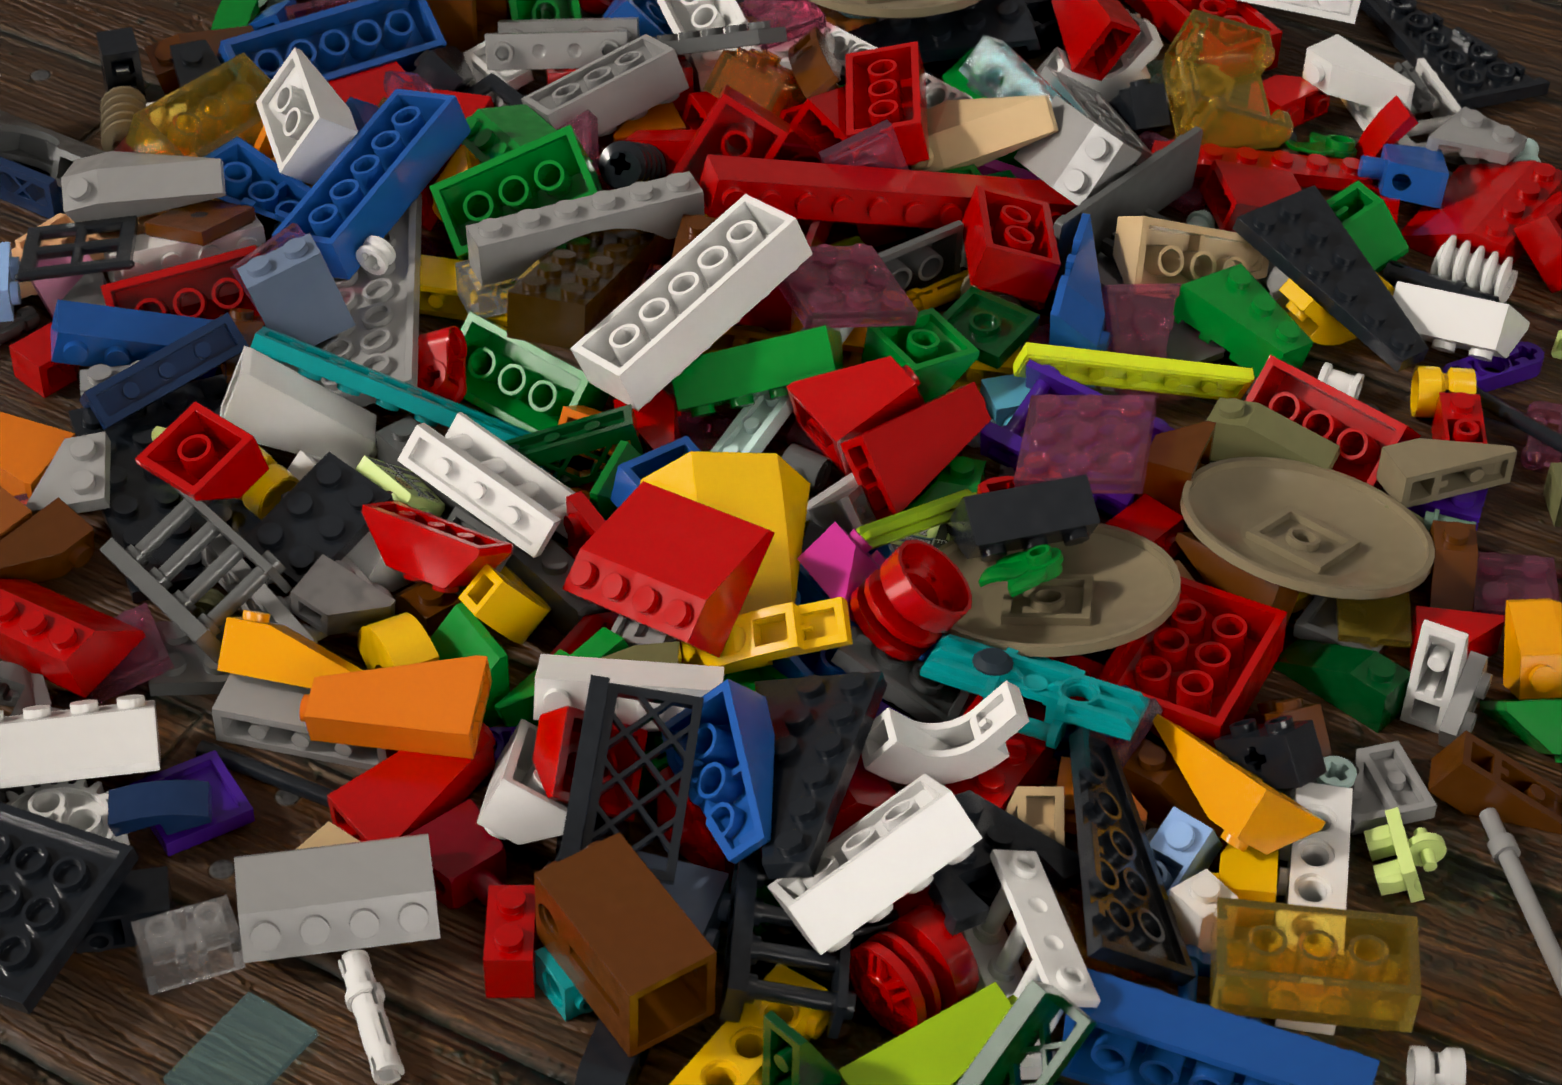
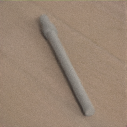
[1479,808,1562,997]

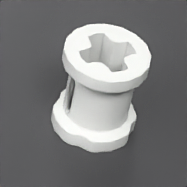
[1318,362,1365,400]

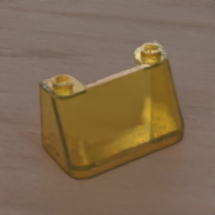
[1162,9,1293,149]

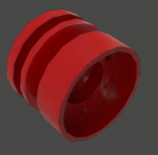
[850,539,972,661]
[849,905,979,1036]

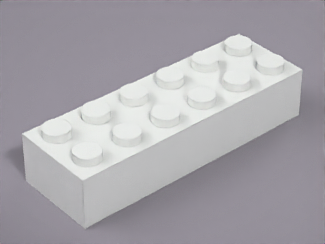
[570,194,813,411]

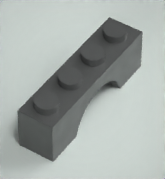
[0,110,105,187]

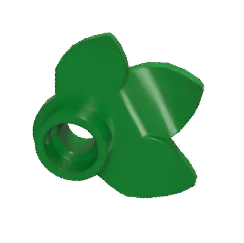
[1285,132,1357,159]
[978,544,1064,597]

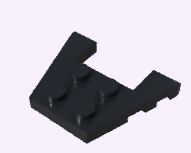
[928,790,1081,936]

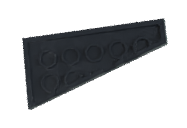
[848,0,1041,63]
[1359,0,1550,109]
[1233,185,1429,372]

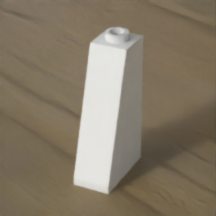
[220,346,377,469]

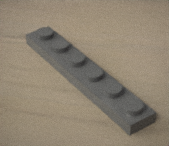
[653,21,787,56]

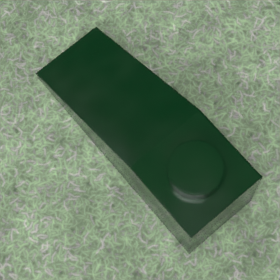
[1273,638,1411,733]
[762,1010,842,1085]

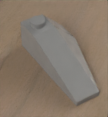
[61,151,226,222]

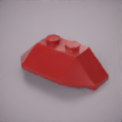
[362,501,514,593]

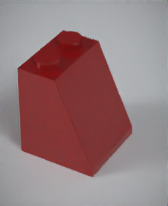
[786,356,925,477]

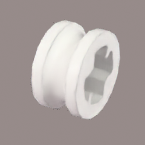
[356,235,396,275]

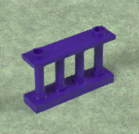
[980,360,1175,519]

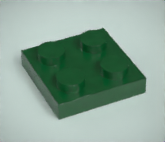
[942,286,1040,369]

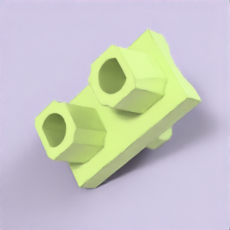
[1363,807,1447,903]

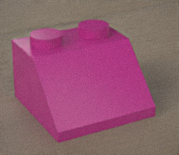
[797,522,886,626]

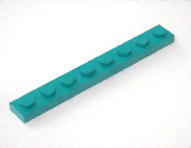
[250,326,561,472]

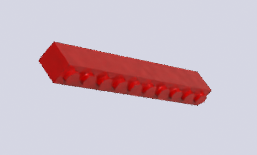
[699,154,1076,229]

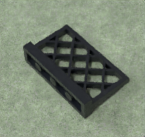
[558,675,704,885]

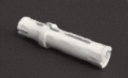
[338,949,405,1085]

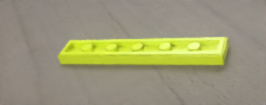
[1013,342,1255,400]

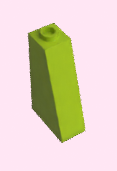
[838,982,1017,1085]

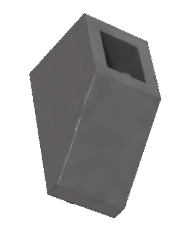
[291,554,396,635]

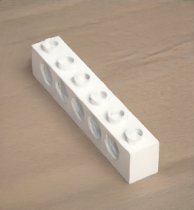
[1267,782,1353,1036]

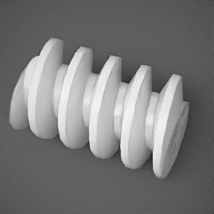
[1430,234,1518,303]

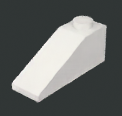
[1302,34,1415,110]
[1400,619,1469,734]

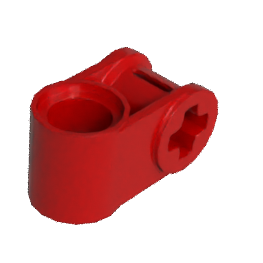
[417,326,467,403]

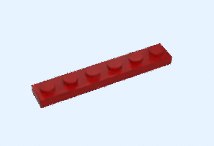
[1151,140,1373,191]

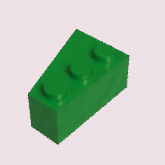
[1168,263,1314,378]

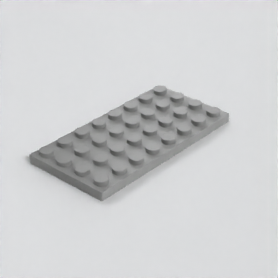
[265,193,422,407]

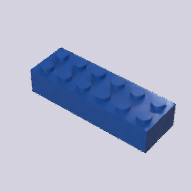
[217,0,447,119]
[272,89,471,280]
[1061,968,1380,1085]

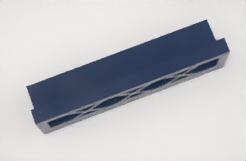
[0,157,65,219]
[79,312,249,430]

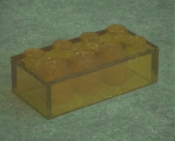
[125,52,271,157]
[1210,897,1421,1033]

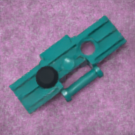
[920,634,1150,749]

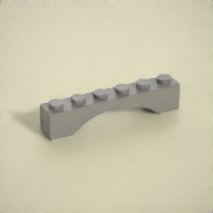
[466,171,704,286]

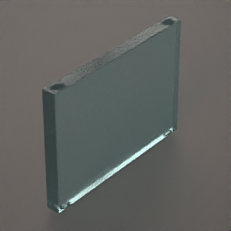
[163,992,318,1085]

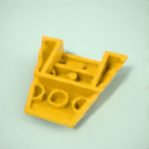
[640,451,810,615]

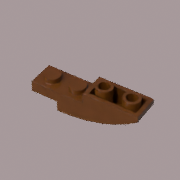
[788,26,843,99]

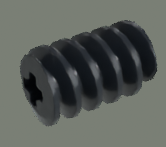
[599,140,667,188]

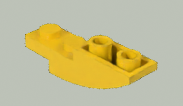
[681,597,853,674]

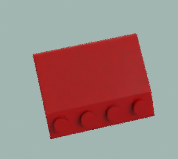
[1400,160,1562,265]
[562,481,775,658]
[1097,576,1288,749]

